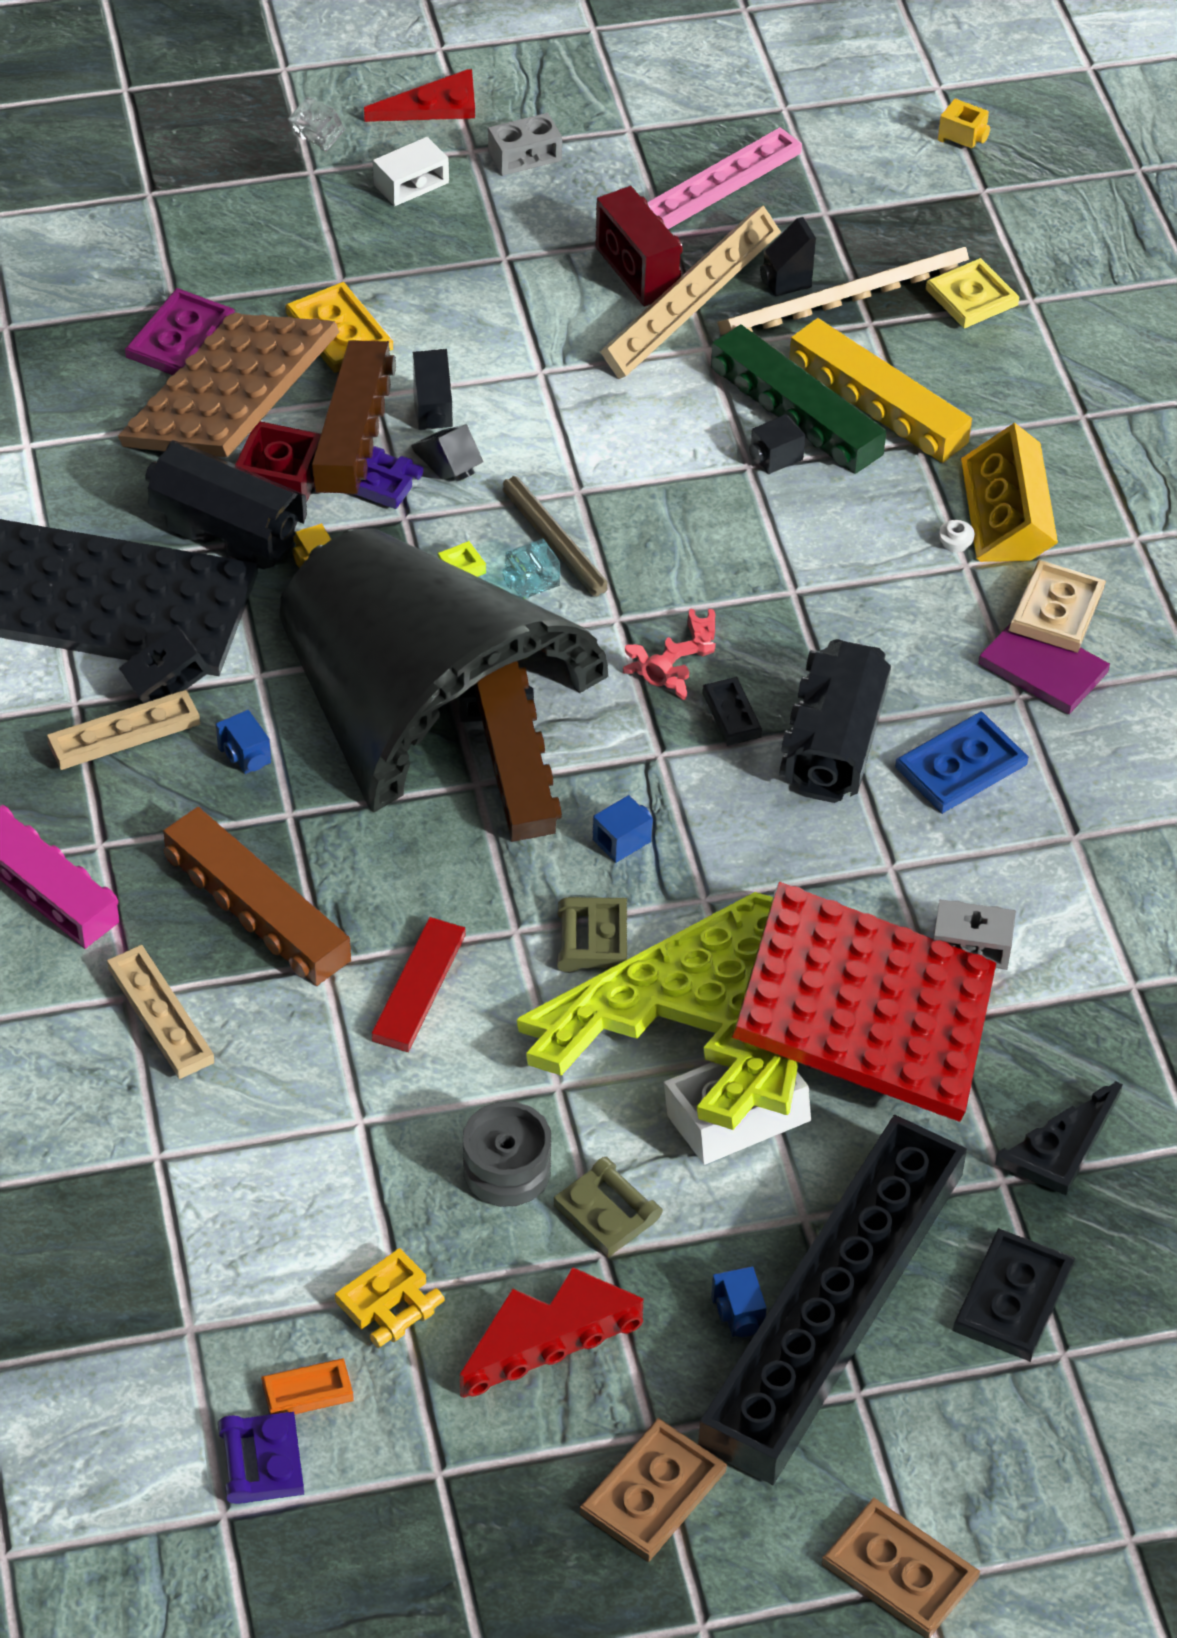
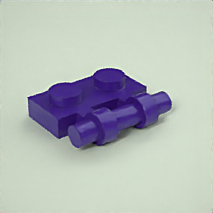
[356,446,424,509]

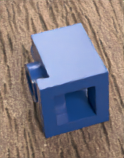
[216,709,271,774]
[711,1266,767,1337]

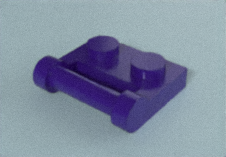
[218,1411,305,1504]

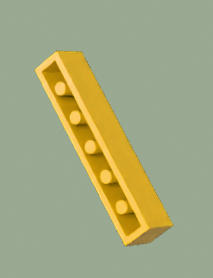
[789,318,972,463]

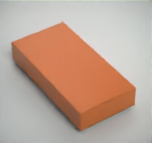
[261,1358,354,1415]

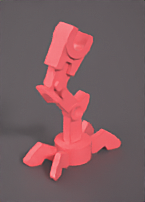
[623,609,716,700]

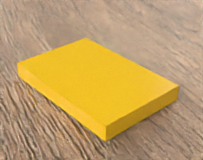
[285,282,393,373]

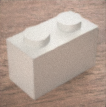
[373,137,449,206]

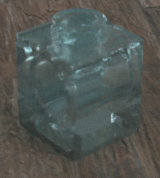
[502,539,560,599]

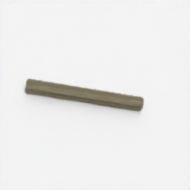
[503,476,608,597]

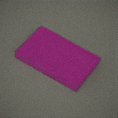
[125,288,235,375]
[978,623,1110,715]

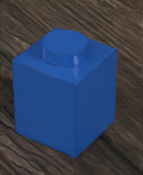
[592,795,653,863]

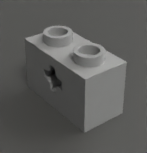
[934,899,1016,970]

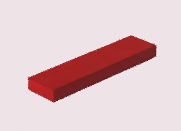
[372,917,466,1053]

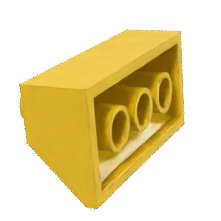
[961,422,1058,562]

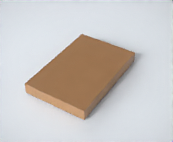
[580,1418,727,1562]
[822,1497,980,1638]

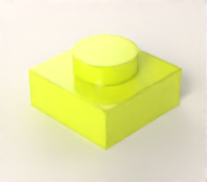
[438,541,486,577]

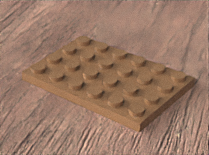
[118,313,340,457]

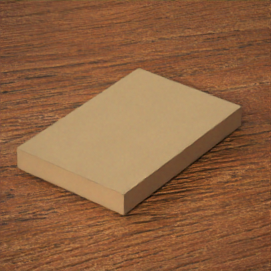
[1009,560,1106,653]

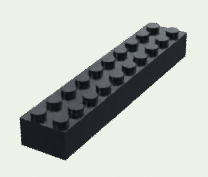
[698,1114,967,1485]

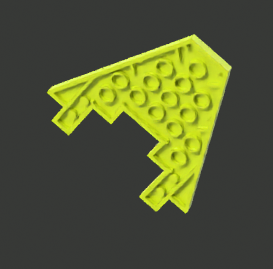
[517,892,799,1130]

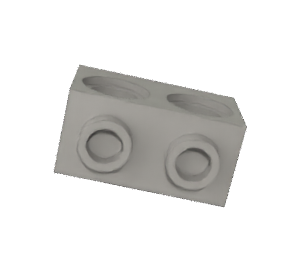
[488,113,562,176]

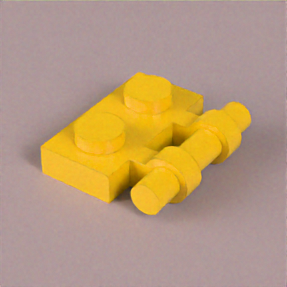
[335,1248,445,1348]

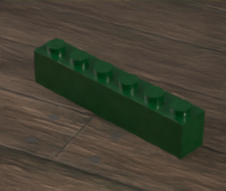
[711,324,887,474]

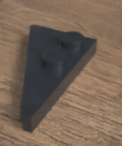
[995,1081,1123,1195]

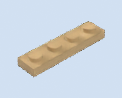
[47,690,200,770]
[107,945,215,1079]

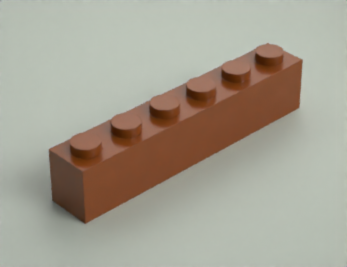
[163,807,351,987]

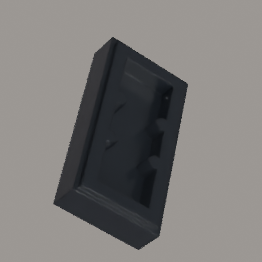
[702,677,762,746]

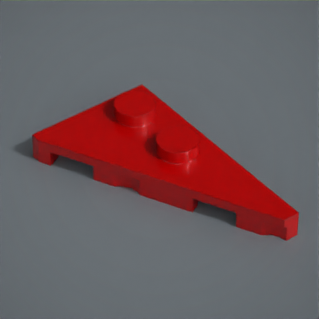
[364,69,475,122]

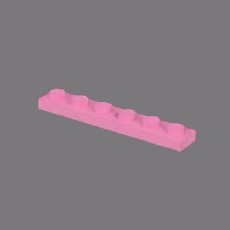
[648,127,802,229]

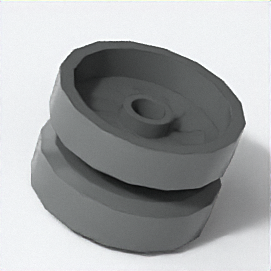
[463,1101,551,1207]

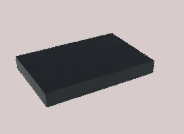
[953,1228,1075,1362]

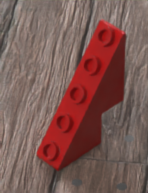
[460,1267,644,1398]

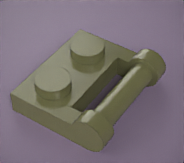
[557,897,627,973]
[554,1156,663,1258]

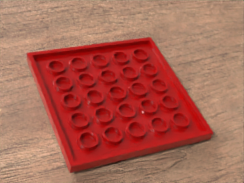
[732,882,997,1122]

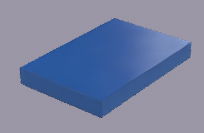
[895,711,1029,814]

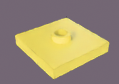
[926,258,1019,329]

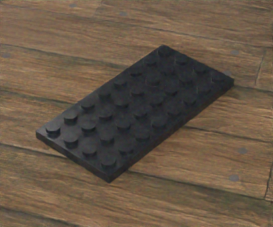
[0,519,258,676]

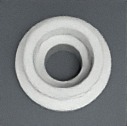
[939,520,975,552]

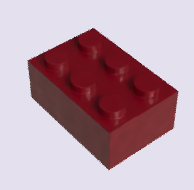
[595,186,683,307]

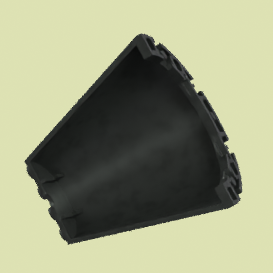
[279,528,608,813]

